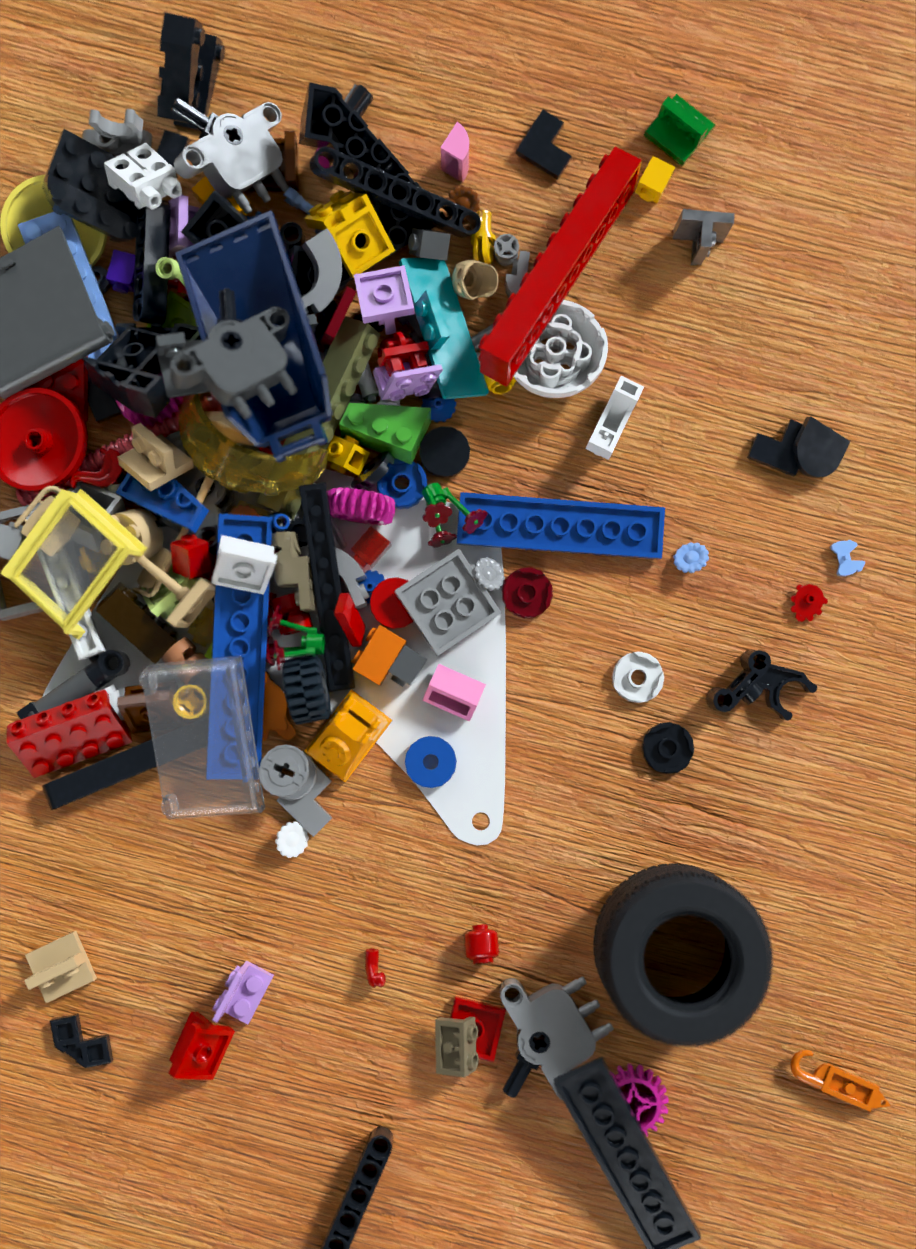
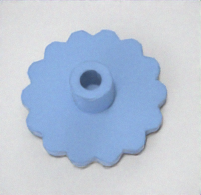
[673,542,709,573]

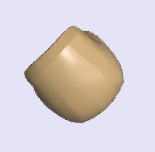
[452,260,499,300]

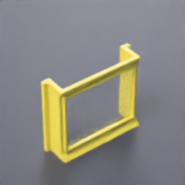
[0,489,147,639]

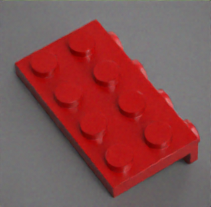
[6,690,132,778]

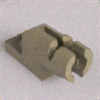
[272,532,315,612]

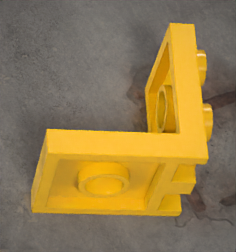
[303,190,395,278]

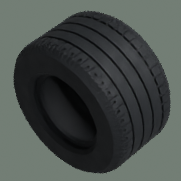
[593,863,773,1047]

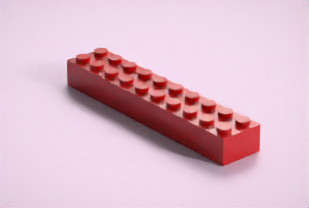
[478,146,642,387]

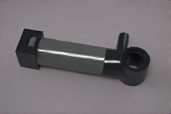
[16,650,130,719]

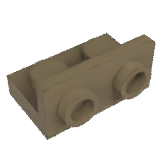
[435,1016,479,1078]

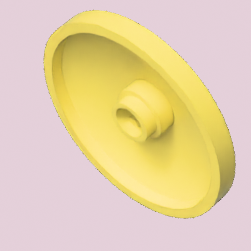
[0,175,107,267]

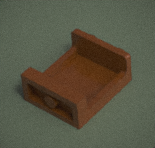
[245,131,299,192]

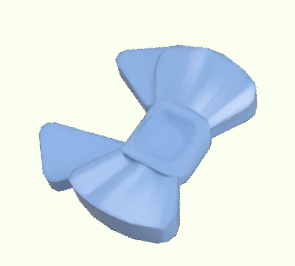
[830,540,865,576]

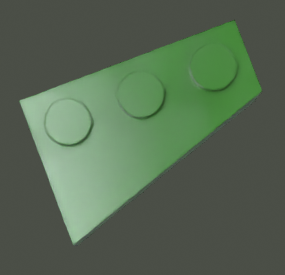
[339,403,431,465]

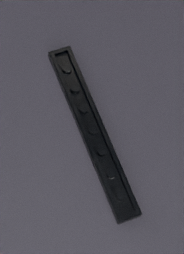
[299,482,355,692]

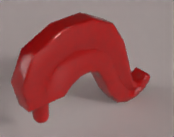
[70,448,124,489]

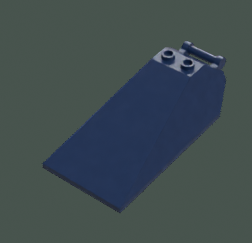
[175,210,332,463]

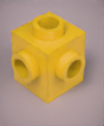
[323,435,370,476]

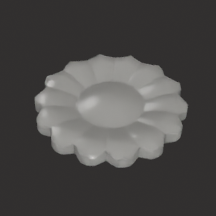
[473,557,505,591]

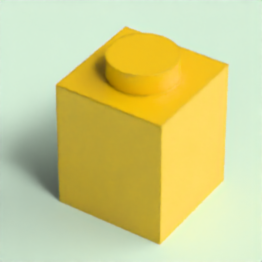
[635,156,675,204]

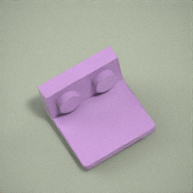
[373,362,443,401]
[212,961,274,1025]

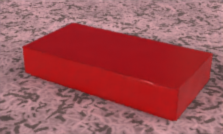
[334,593,366,647]

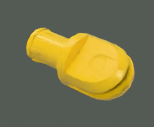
[471,210,496,265]

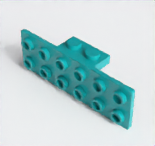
[399,258,489,399]

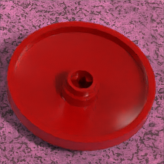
[0,388,88,492]

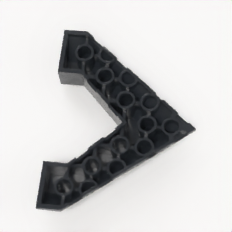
[288,82,447,297]

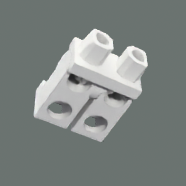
[104,143,182,210]

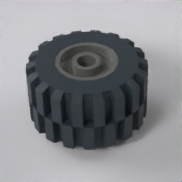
[282,655,331,725]

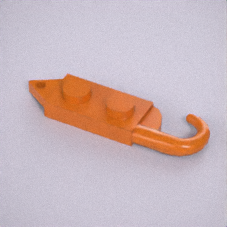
[790,1050,890,1112]

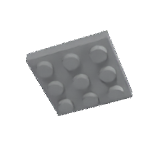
[394,549,502,656]

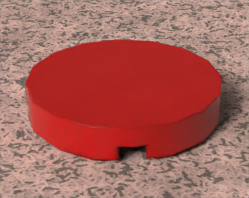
[369,577,413,629]

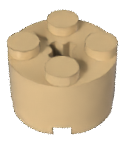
[100,508,163,565]

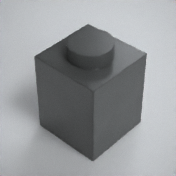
[408,228,451,261]
[388,645,427,687]

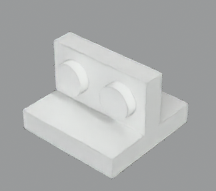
[211,535,277,595]

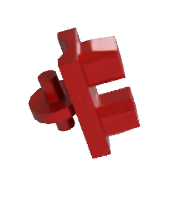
[377,332,429,377]

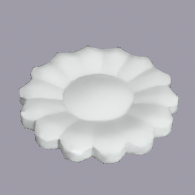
[275,822,309,858]

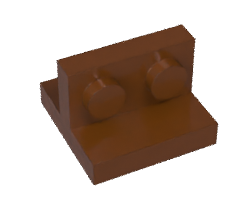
[117,680,184,734]

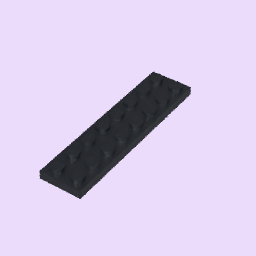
[554,1057,701,1249]

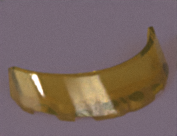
[179,394,328,496]

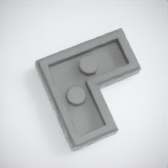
[276,765,333,837]

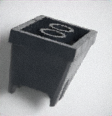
[181,191,248,244]

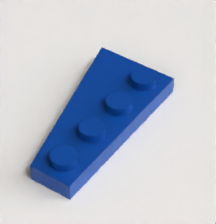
[115,473,209,533]

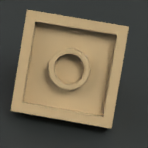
[118,423,194,491]
[24,931,97,1003]

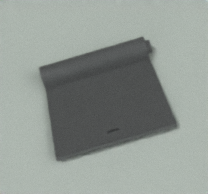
[0,226,114,399]

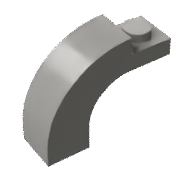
[301,228,342,314]
[299,545,370,610]

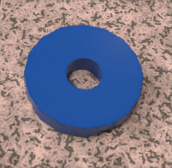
[377,459,427,509]
[405,736,457,788]

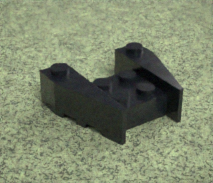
[157,12,225,130]
[83,323,201,418]

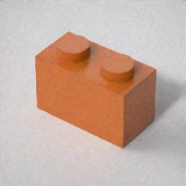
[352,625,407,686]

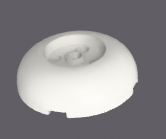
[514,300,608,398]

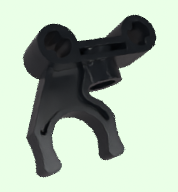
[706,649,817,721]

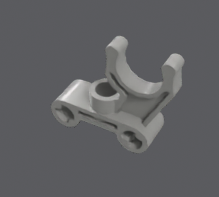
[82,109,152,159]

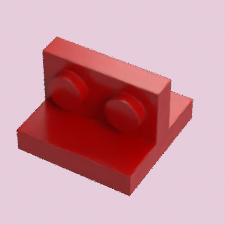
[168,1011,235,1080]

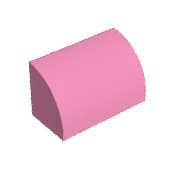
[441,122,469,183]
[422,664,486,721]

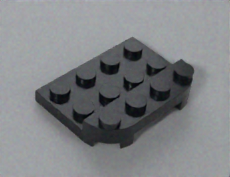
[43,129,137,243]

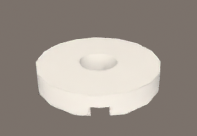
[612,652,664,703]

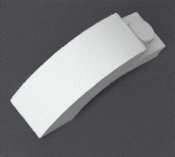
[585,376,644,460]

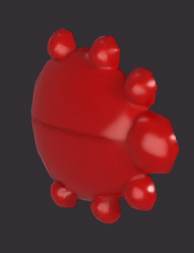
[790,584,828,622]

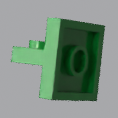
[644,94,716,166]

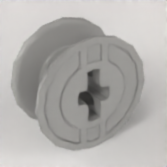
[259,744,317,800]

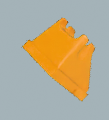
[304,689,393,783]

